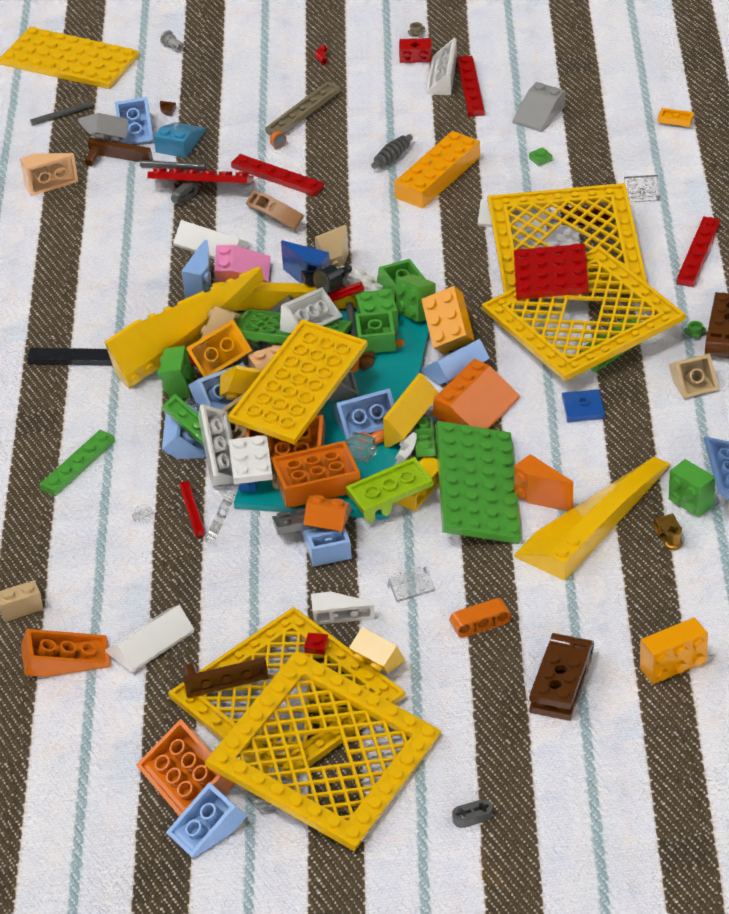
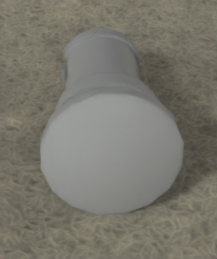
[160,30,184,52]

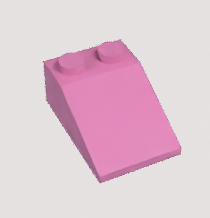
[214,245,270,283]

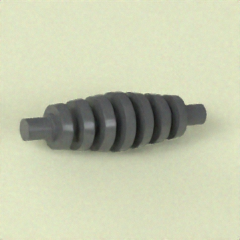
[371,134,413,169]

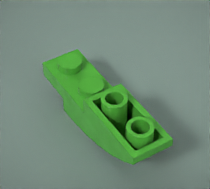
[414,414,436,458]

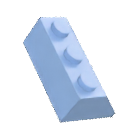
[421,339,490,385]
[188,363,245,409]
[332,388,394,440]
[162,403,206,459]

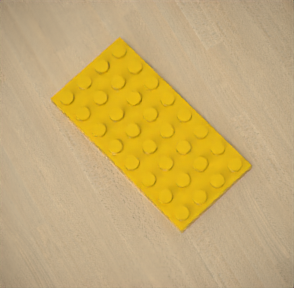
[0,27,140,89]
[228,319,368,445]

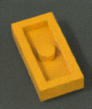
[658,108,694,127]

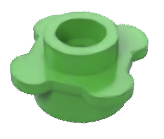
[684,321,706,338]

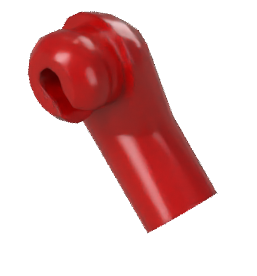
[314,45,328,65]

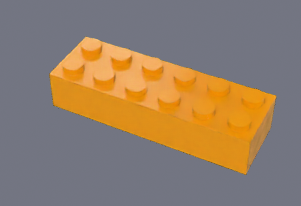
[394,131,480,209]

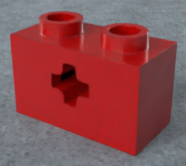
[399,38,432,63]

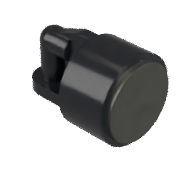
[313,264,352,295]

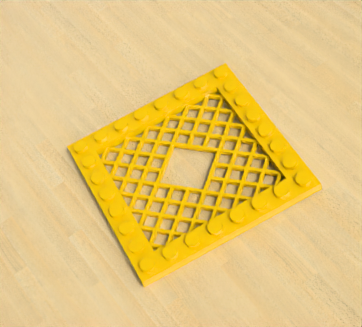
[487,183,647,293]
[482,246,686,382]
[168,607,406,781]
[205,650,441,851]

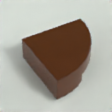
[160,101,176,116]
[359,351,375,371]

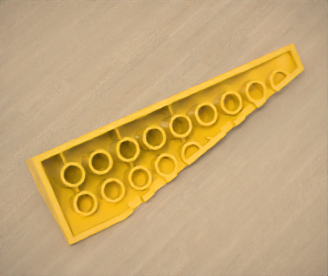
[104,266,264,388]
[212,282,356,311]
[514,457,671,581]

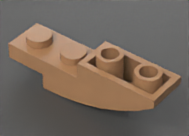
[245,190,305,230]

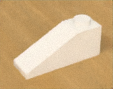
[311,592,375,625]

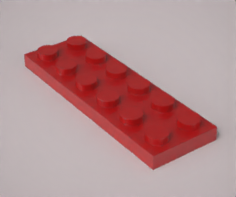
[147,168,254,183]

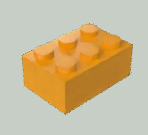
[421,286,475,354]
[640,617,708,684]

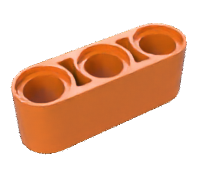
[449,598,512,638]

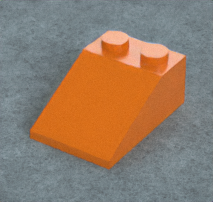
[514,454,573,511]
[303,495,352,532]

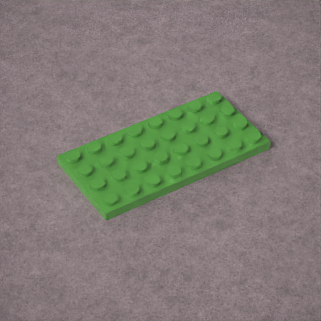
[435,421,521,544]

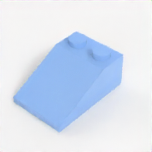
[115,97,154,145]
[182,240,212,299]
[166,782,247,859]

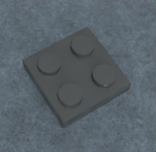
[272,508,317,535]

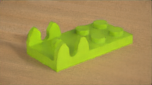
[346,457,434,523]

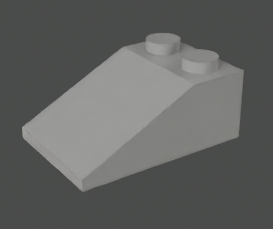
[512,82,565,132]
[78,113,128,142]

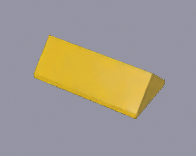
[383,373,439,448]

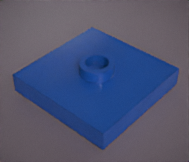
[562,389,605,422]

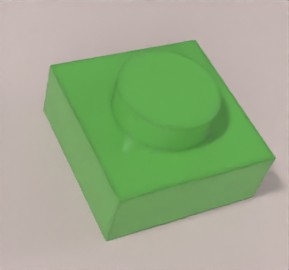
[529,147,552,166]

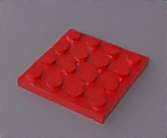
[514,243,589,300]

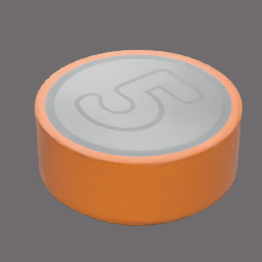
[270,131,287,149]

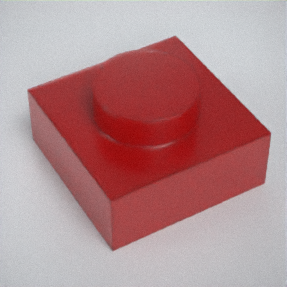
[304,633,329,655]

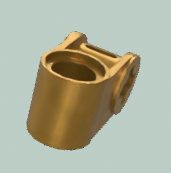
[653,513,683,550]

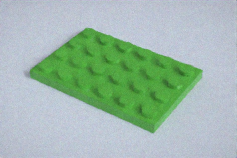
[235,309,353,345]

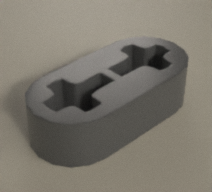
[171,181,199,206]
[452,799,493,828]

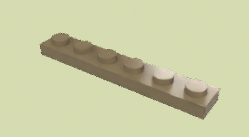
[265,81,340,135]

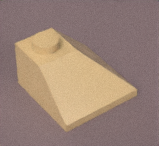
[315,225,349,268]

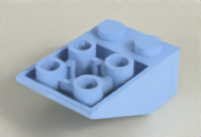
[301,527,352,567]

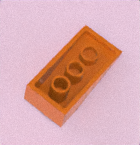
[21,629,111,677]

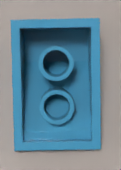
[154,122,206,158]

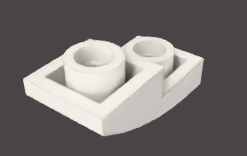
[395,432,417,465]

